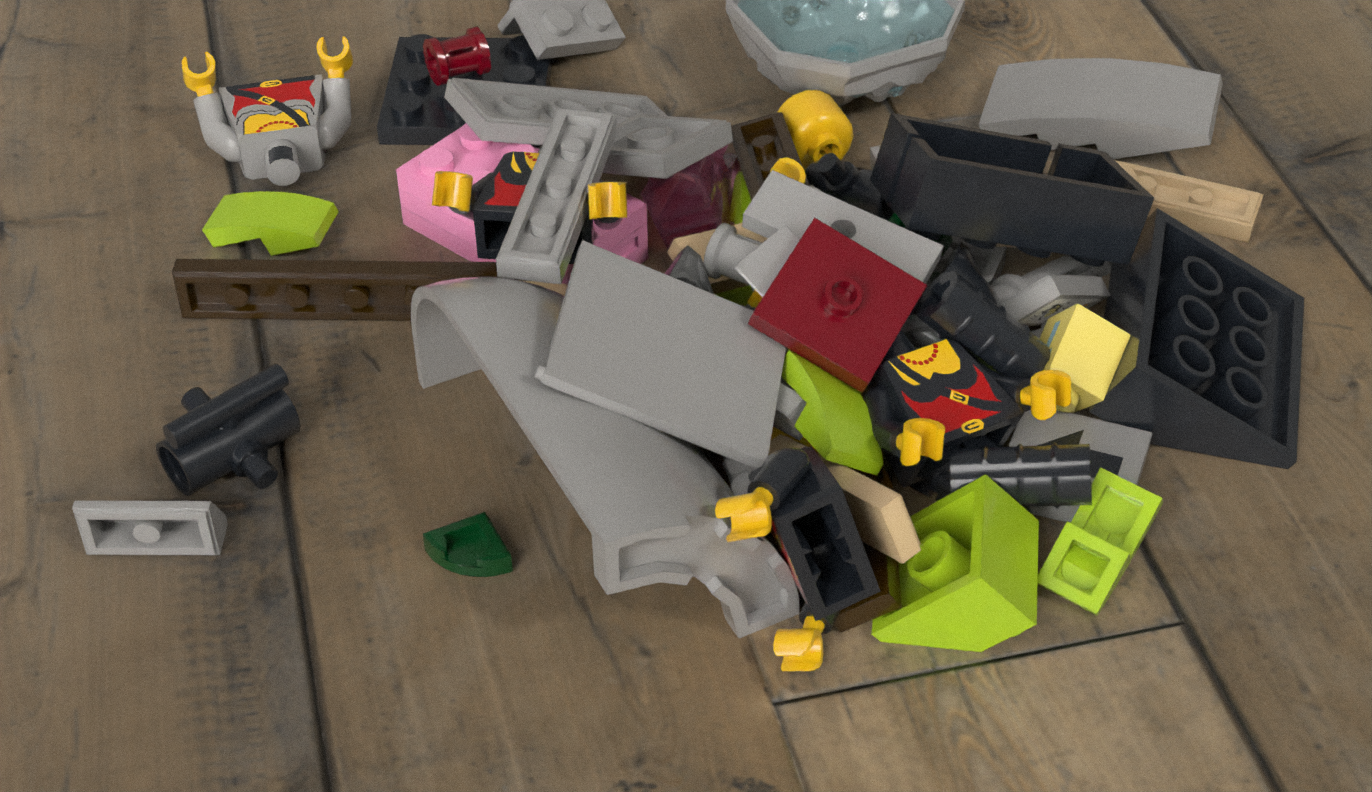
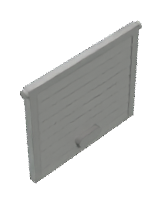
[534,241,786,469]

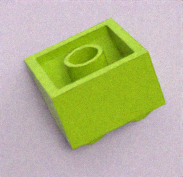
[871,474,1039,652]

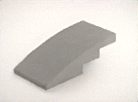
[979,58,1223,159]

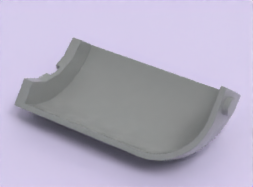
[411,277,800,638]

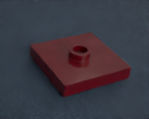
[748,217,927,393]

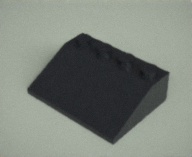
[1089,208,1304,469]

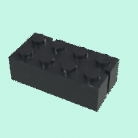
[870,113,1154,267]

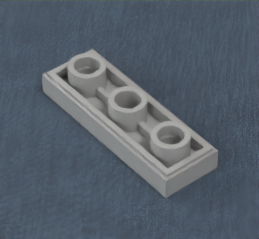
[742,170,943,284]

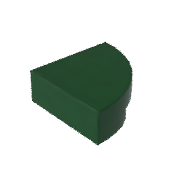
[423,512,513,577]

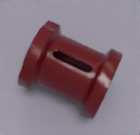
[423,26,491,86]

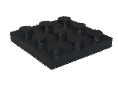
[377,34,553,147]

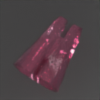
[640,144,741,250]

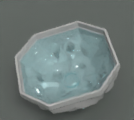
[726,0,965,107]

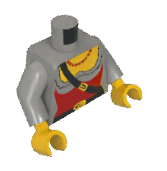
[182,36,353,186]

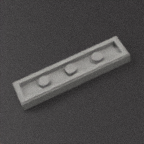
[496,109,617,284]

